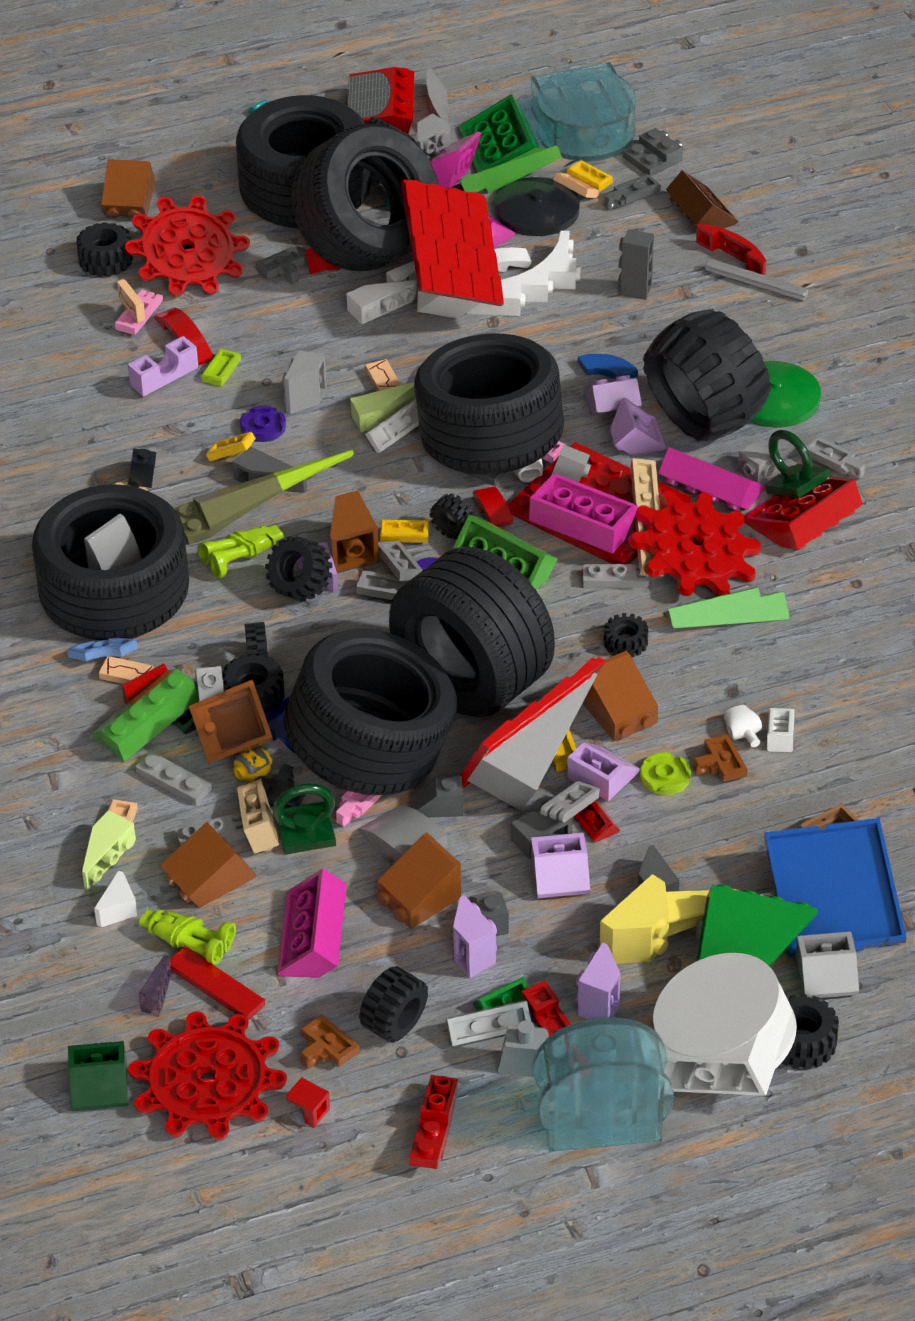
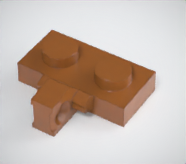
[693,735,748,782]
[301,1015,359,1069]

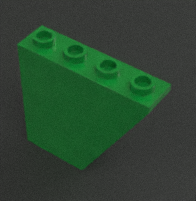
[696,884,818,968]

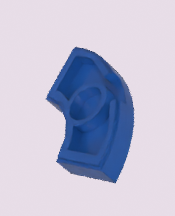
[578,354,638,379]

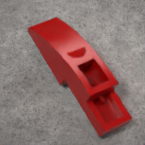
[409,1075,459,1169]

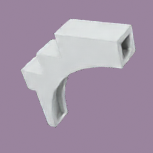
[467,231,581,316]

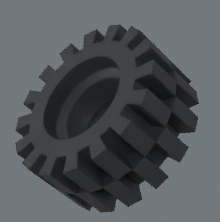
[429,493,475,539]
[604,613,649,658]
[244,622,268,658]

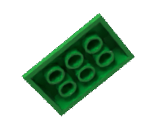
[459,94,539,173]

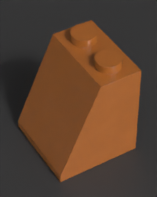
[101,159,156,218]
[330,491,379,573]
[583,651,658,742]
[160,822,257,908]
[377,832,461,929]

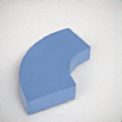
[67,638,138,661]

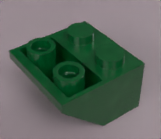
[68,1041,129,1111]

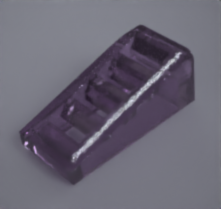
[139,955,172,1017]

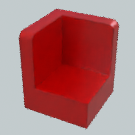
[305,248,340,275]
[286,1077,330,1128]

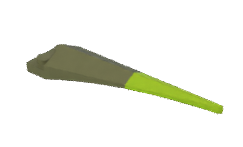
[174,450,354,545]

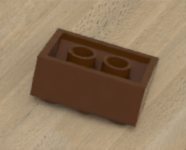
[665,170,738,229]

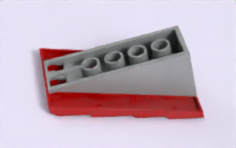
[460,657,606,811]

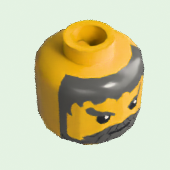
[233,747,272,783]

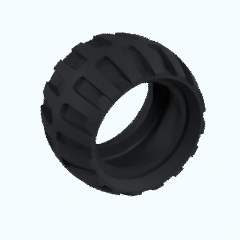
[643,309,771,441]

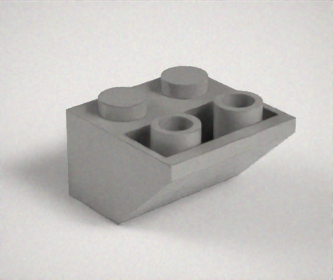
[417,113,451,162]
[282,350,327,414]
[795,932,859,998]

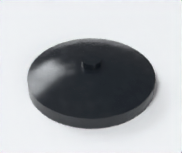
[494,177,580,236]

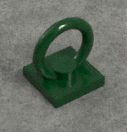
[765,430,832,498]
[273,783,336,855]

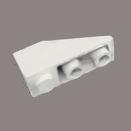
[347,280,417,324]

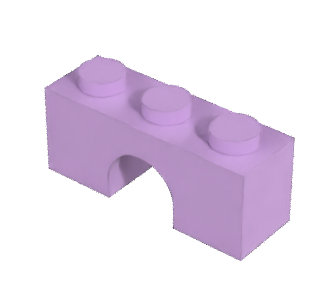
[128,336,198,397]

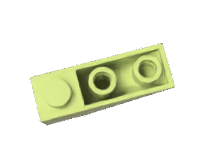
[82,810,136,890]

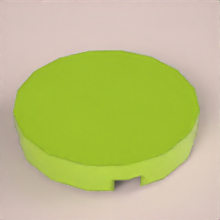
[640,752,691,796]

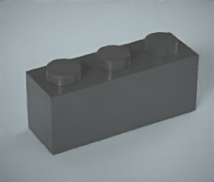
[618,229,654,300]

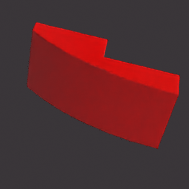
[473,486,514,527]

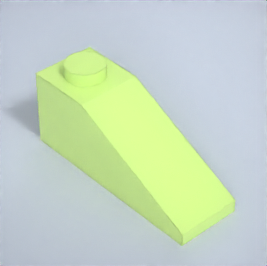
[350,382,416,433]

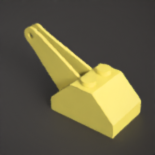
[600,874,739,964]

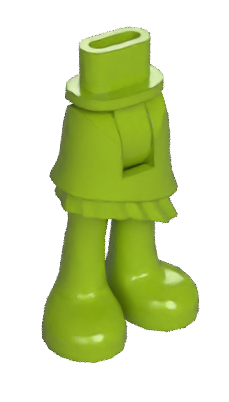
[197,525,284,579]
[139,909,236,965]

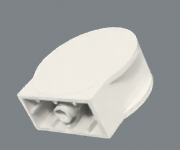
[645,953,797,1096]

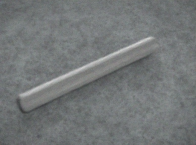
[705,259,808,301]

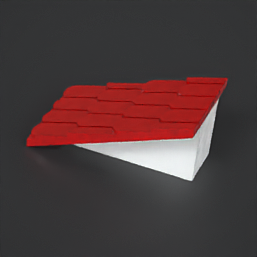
[401,180,504,319]

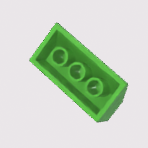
[453,515,558,590]
[91,669,198,762]

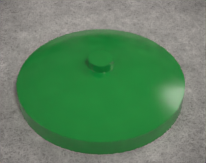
[750,361,821,428]

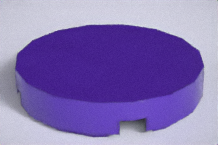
[240,406,286,442]

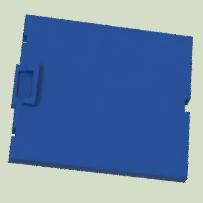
[764,818,907,958]

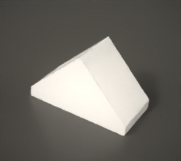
[94,871,137,927]

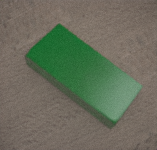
[473,976,529,1011]

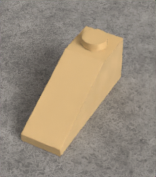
[237,779,279,854]

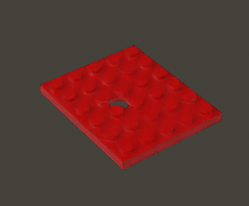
[507,442,691,564]

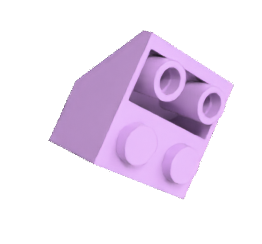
[584,375,642,415]
[567,742,640,802]
[531,833,590,898]
[453,895,497,978]
[575,943,620,1027]

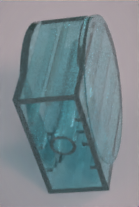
[531,62,636,162]
[533,1017,674,1152]

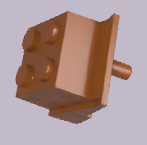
[189,680,273,764]

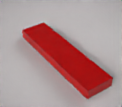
[166,946,265,1021]

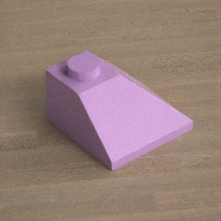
[610,398,666,455]

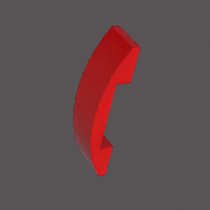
[696,224,766,275]
[154,308,214,366]
[521,980,602,1076]

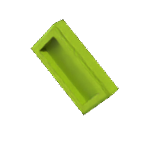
[201,348,241,387]

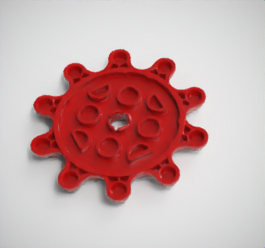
[125,195,250,297]
[628,490,761,596]
[128,1011,287,1141]

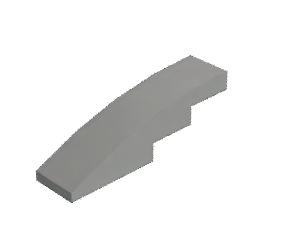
[426,68,449,123]

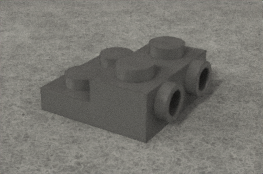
[623,128,683,176]

